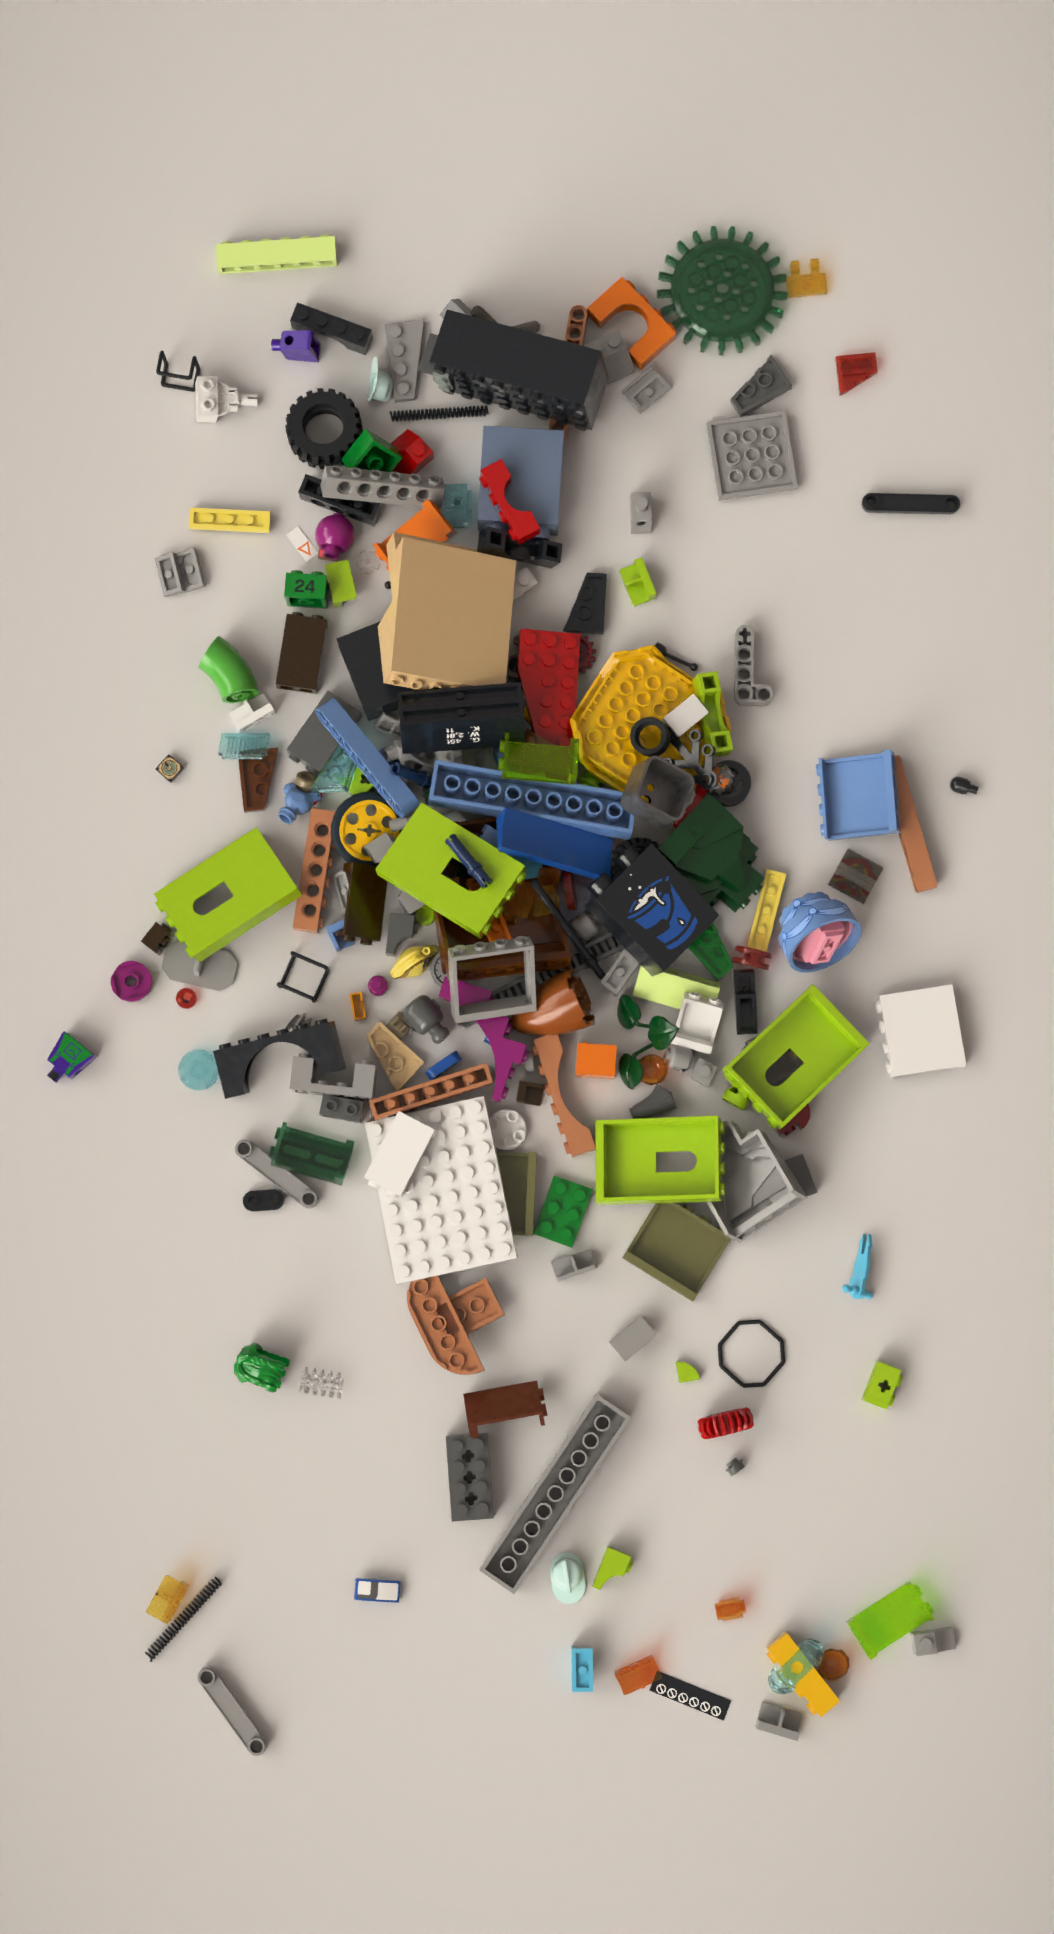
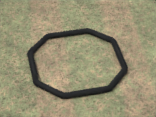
[718,1320,785,1388]

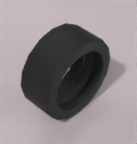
[630,717,671,757]

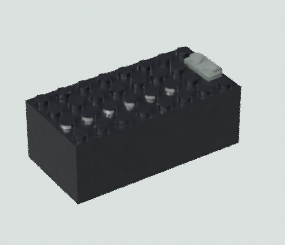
[429,310,609,431]

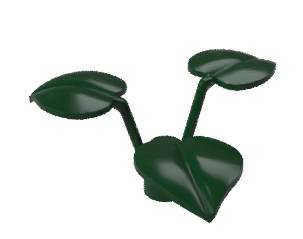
[617,994,679,1090]

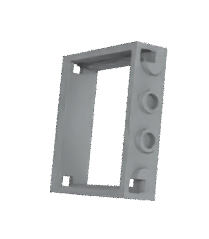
[448,936,537,1023]

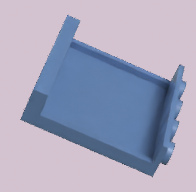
[816,749,901,841]

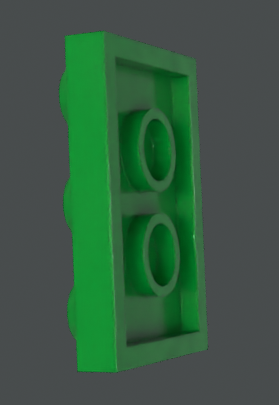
[533,1176,593,1248]

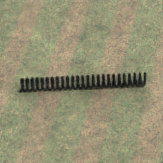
[389,405,489,422]
[145,1577,222,1662]

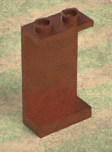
[463,1380,548,1438]

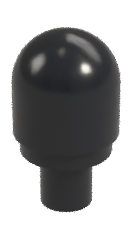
[950,777,979,795]

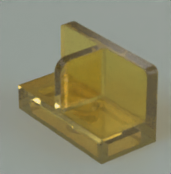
[146,1575,190,1624]

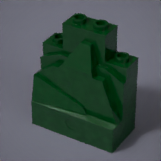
[657,793,765,913]

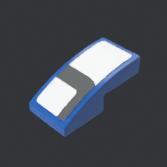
[354,1578,401,1603]

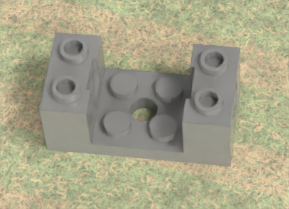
[289,1053,378,1101]

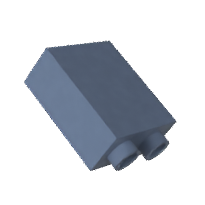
[477,426,564,541]

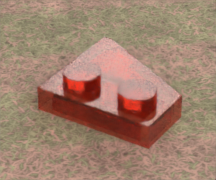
[835,352,877,396]

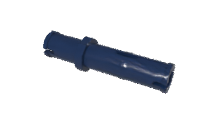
[390,762,432,788]
[445,834,493,889]

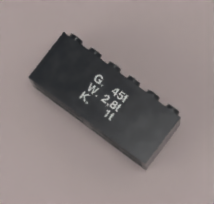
[397,682,525,754]

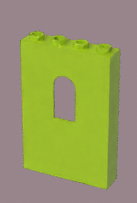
[375,802,527,939]
[154,827,302,963]
[722,984,870,1130]
[596,1116,726,1205]

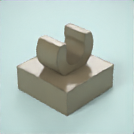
[385,1011,411,1040]

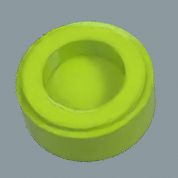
[415,905,435,926]

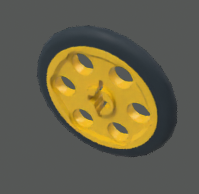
[331,792,403,867]

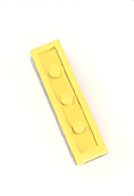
[189,508,271,533]
[747,869,786,953]

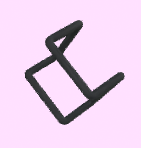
[156,350,200,392]
[277,951,329,1003]

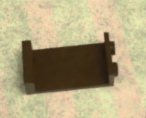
[276,612,328,694]
[335,862,388,945]

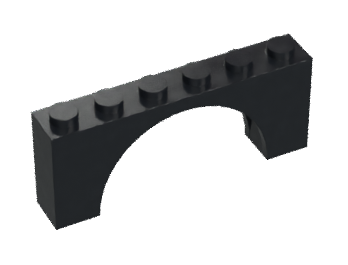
[213,1018,346,1099]

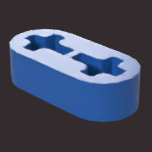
[425,1051,462,1081]

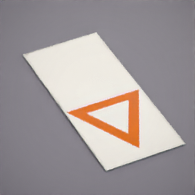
[286,527,318,562]

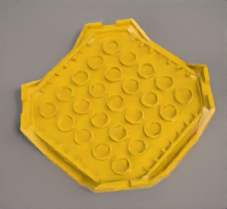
[570,645,732,803]

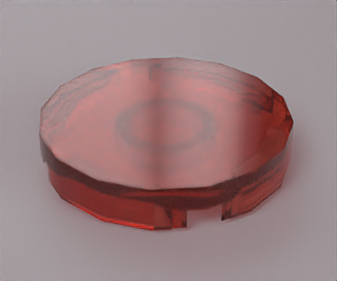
[563,871,577,911]

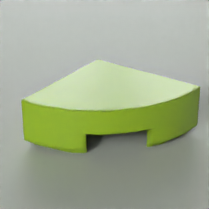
[676,1362,700,1383]

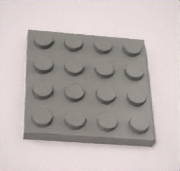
[706,411,798,501]

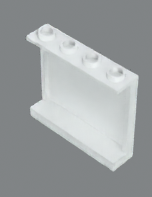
[875,984,967,1078]

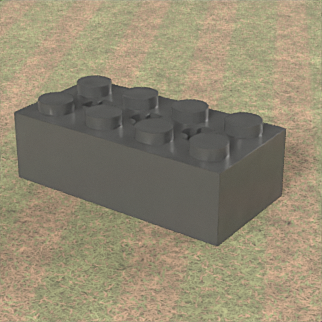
[446,1433,494,1522]

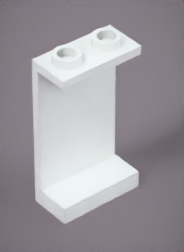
[364,1111,438,1199]

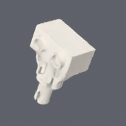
[195,376,257,423]

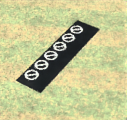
[649,1671,731,1721]

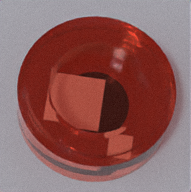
[176,988,197,1009]

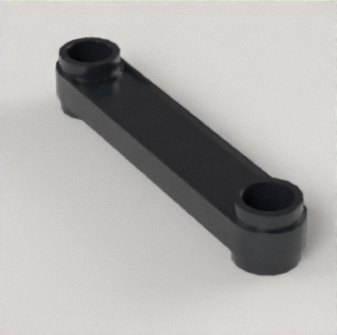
[861,493,960,515]

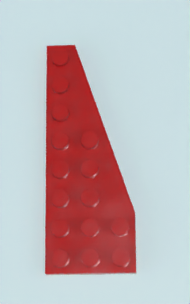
[517,629,581,783]

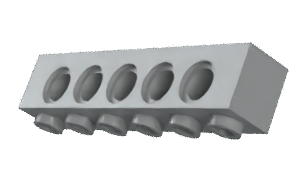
[320,465,445,509]

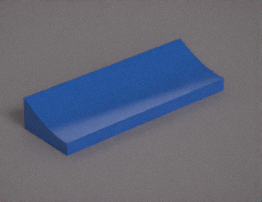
[496,807,614,879]

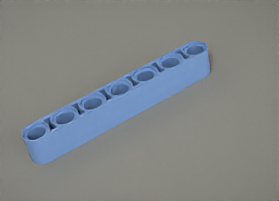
[315,698,419,818]

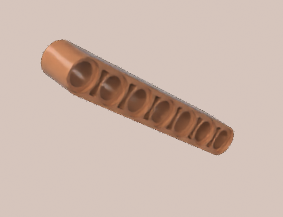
[549,305,588,440]
[895,755,937,893]

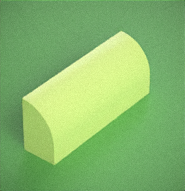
[632,966,721,1009]

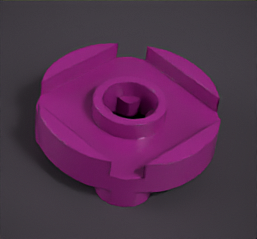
[111,961,153,1002]

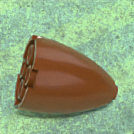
[509,968,595,1036]

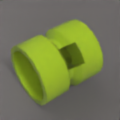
[721,1082,750,1111]

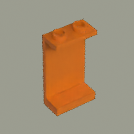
[373,499,457,571]

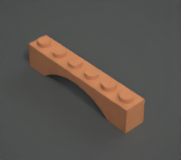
[531,1034,596,1158]

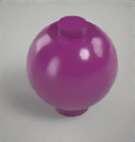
[315,513,355,559]

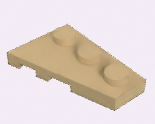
[366,1021,425,1091]

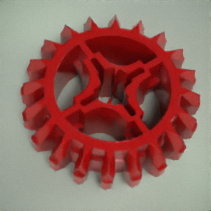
[697,1407,754,1439]

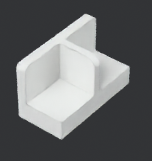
[229,693,276,734]
[661,694,708,737]

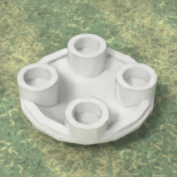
[490,1109,527,1150]

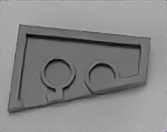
[731,355,792,417]

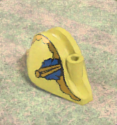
[390,945,438,979]

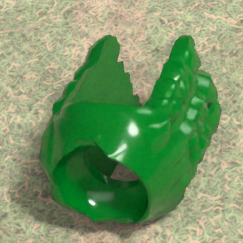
[234,1342,290,1393]

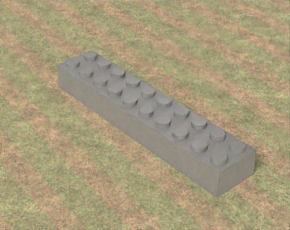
[479,1394,631,1594]

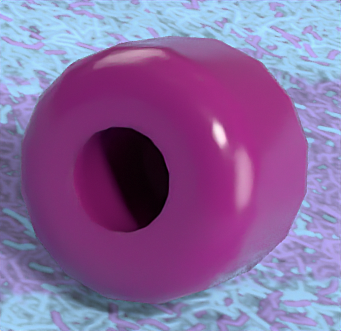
[368,975,389,997]

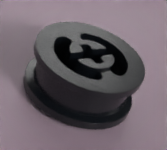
[706,760,751,807]

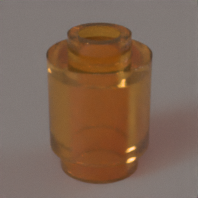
[715,1596,746,1621]

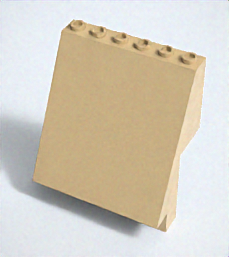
[378,532,516,690]

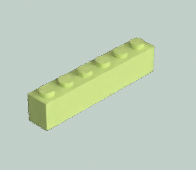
[216,234,337,274]

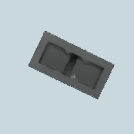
[319,1094,365,1124]

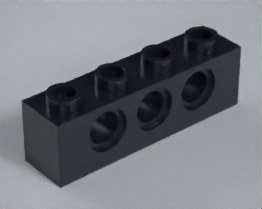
[298,474,382,527]

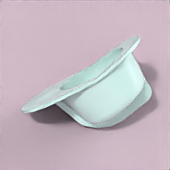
[366,357,393,404]
[550,1553,585,1604]

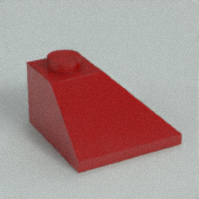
[391,429,434,474]

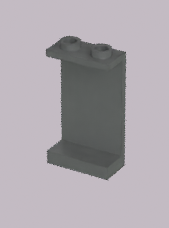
[287,690,362,775]

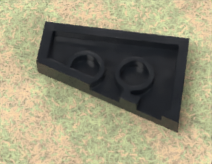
[563,572,607,634]

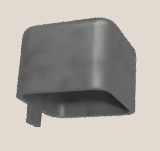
[620,756,695,828]

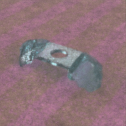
[768,1638,824,1695]

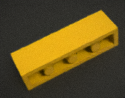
[766,1631,840,1717]

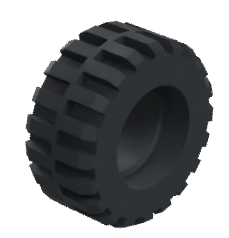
[285,388,363,469]

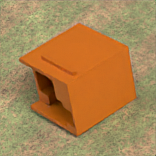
[575,1041,617,1080]

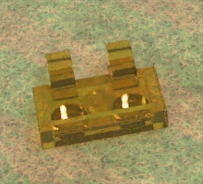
[785,258,828,298]

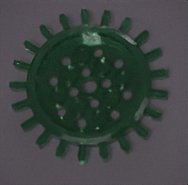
[657,226,788,356]

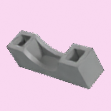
[363,832,425,915]

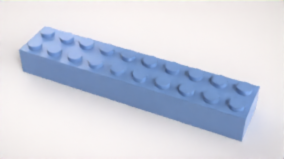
[427,760,635,840]

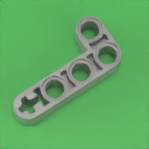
[734,625,774,707]

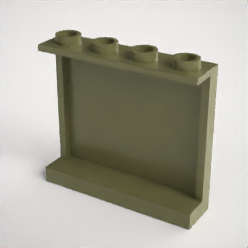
[496,1151,537,1236]
[622,1203,731,1302]

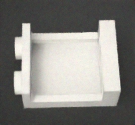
[671,992,724,1054]

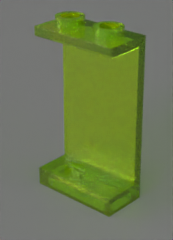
[498,732,579,785]
[846,1581,934,1660]

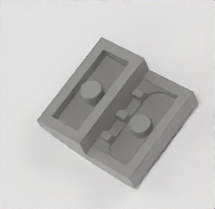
[154,547,206,597]

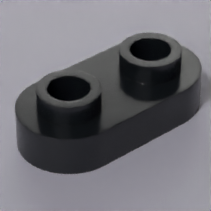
[243,1189,285,1212]

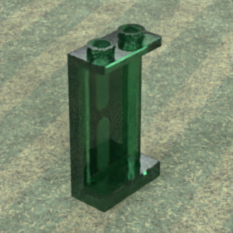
[268,1122,355,1186]

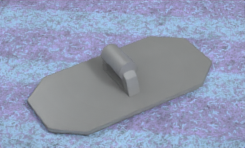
[161,941,238,991]

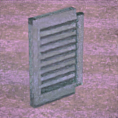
[218,733,270,759]

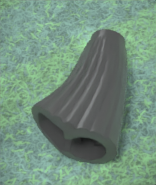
[629,1084,677,1119]

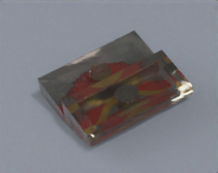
[828,848,884,904]

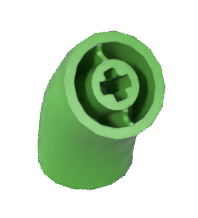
[199,636,260,703]

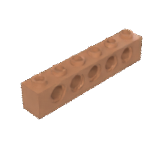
[293,808,336,934]
[369,1063,493,1121]

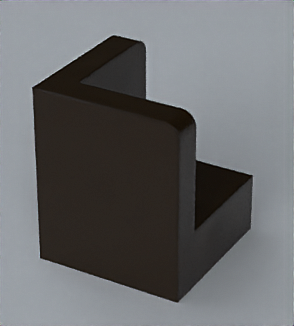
[516,1081,544,1106]

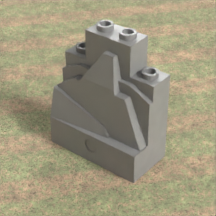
[707,1120,807,1243]

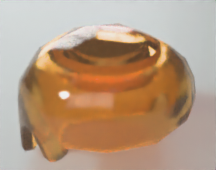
[639,1054,668,1085]
[817,1648,850,1681]

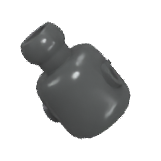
[403,995,450,1044]

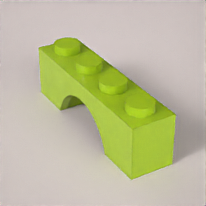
[693,671,733,757]

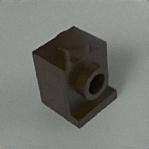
[141,922,172,956]

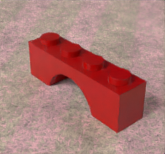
[479,459,540,545]

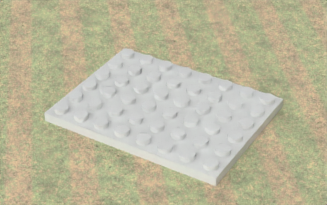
[365,1096,518,1285]

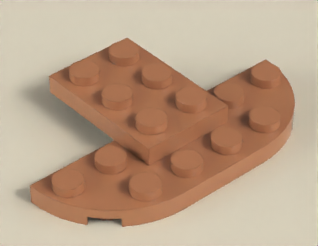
[407,1276,505,1375]

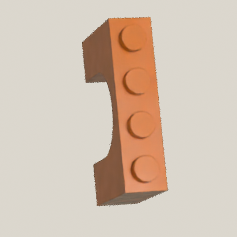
[587,277,676,371]

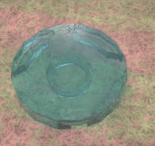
[178,1050,219,1091]

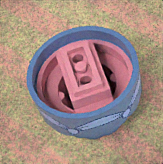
[778,892,862,973]

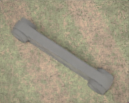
[235,1140,319,1209]
[198,1667,267,1756]

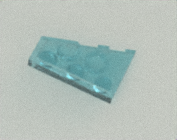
[311,745,357,793]

